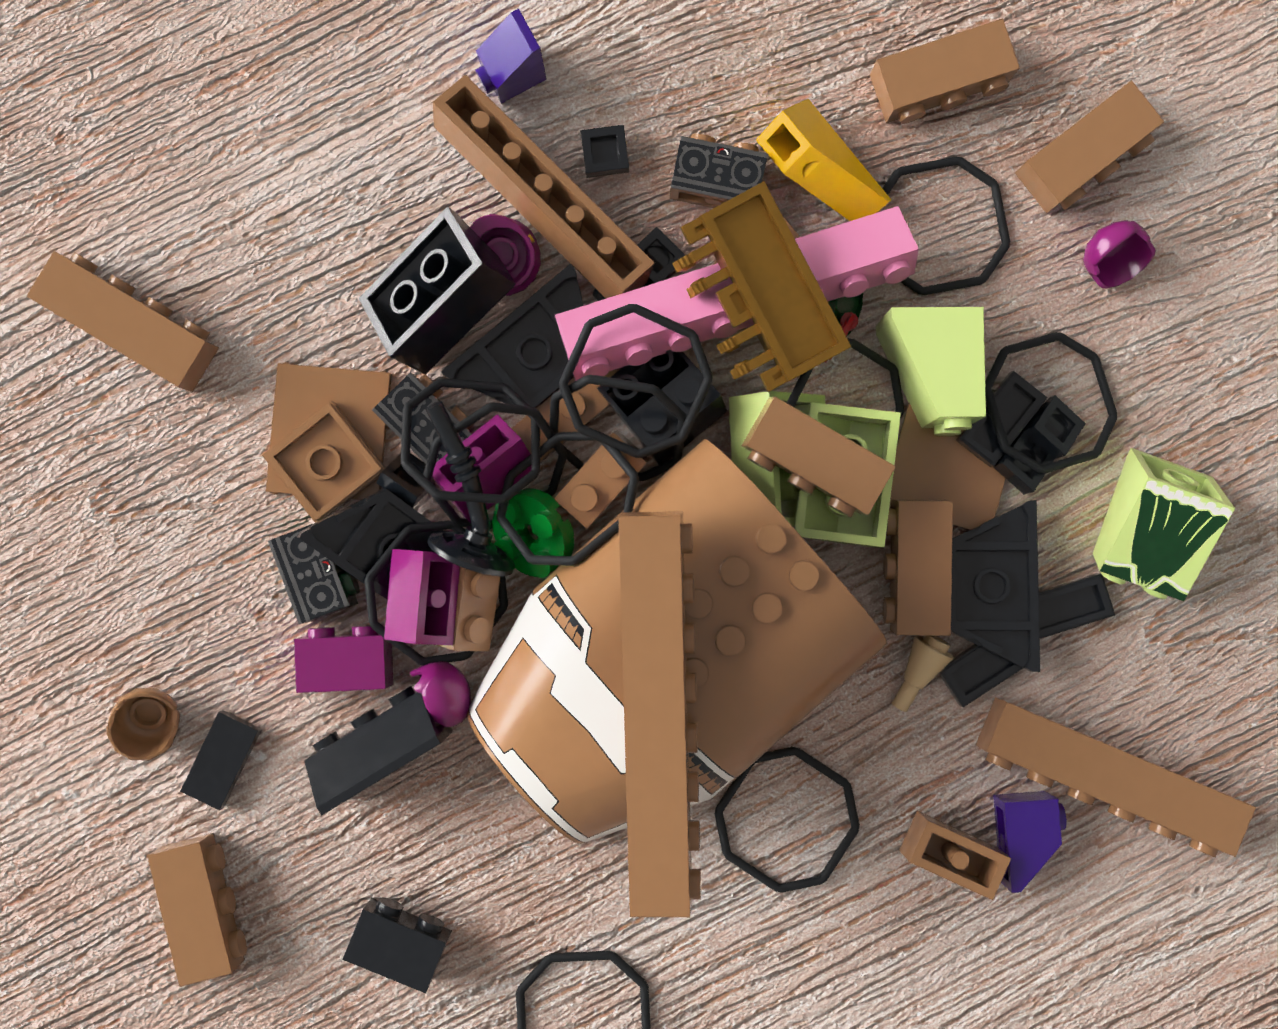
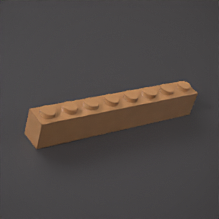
[618,511,701,918]

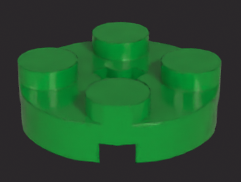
[492,488,574,578]

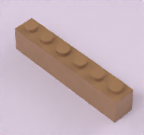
[433,74,654,299]
[976,697,1256,858]

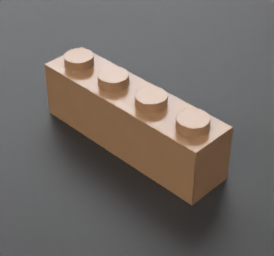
[26,251,219,392]

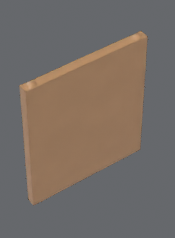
[266,362,391,500]
[889,403,1006,530]

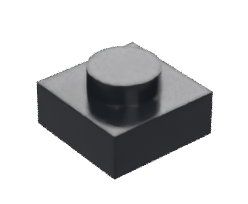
[580,125,629,178]
[377,453,436,508]

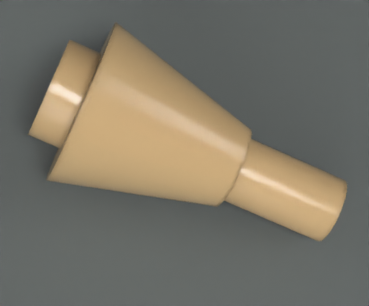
[892,635,954,712]

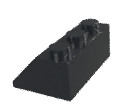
[359,206,516,374]
[304,686,453,816]

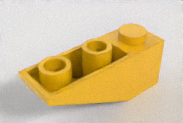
[756,99,891,221]

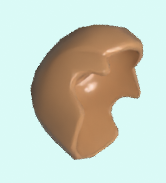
[106,688,180,761]

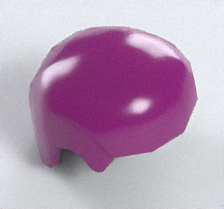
[1083,220,1156,289]
[410,661,471,727]

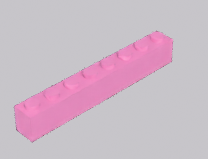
[555,206,919,381]

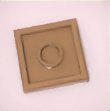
[262,401,386,523]

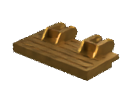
[672,181,851,392]

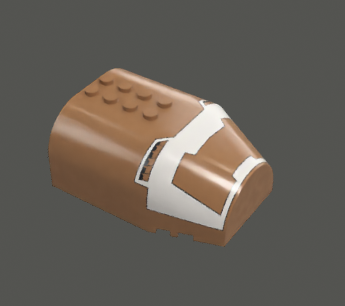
[466,439,888,844]

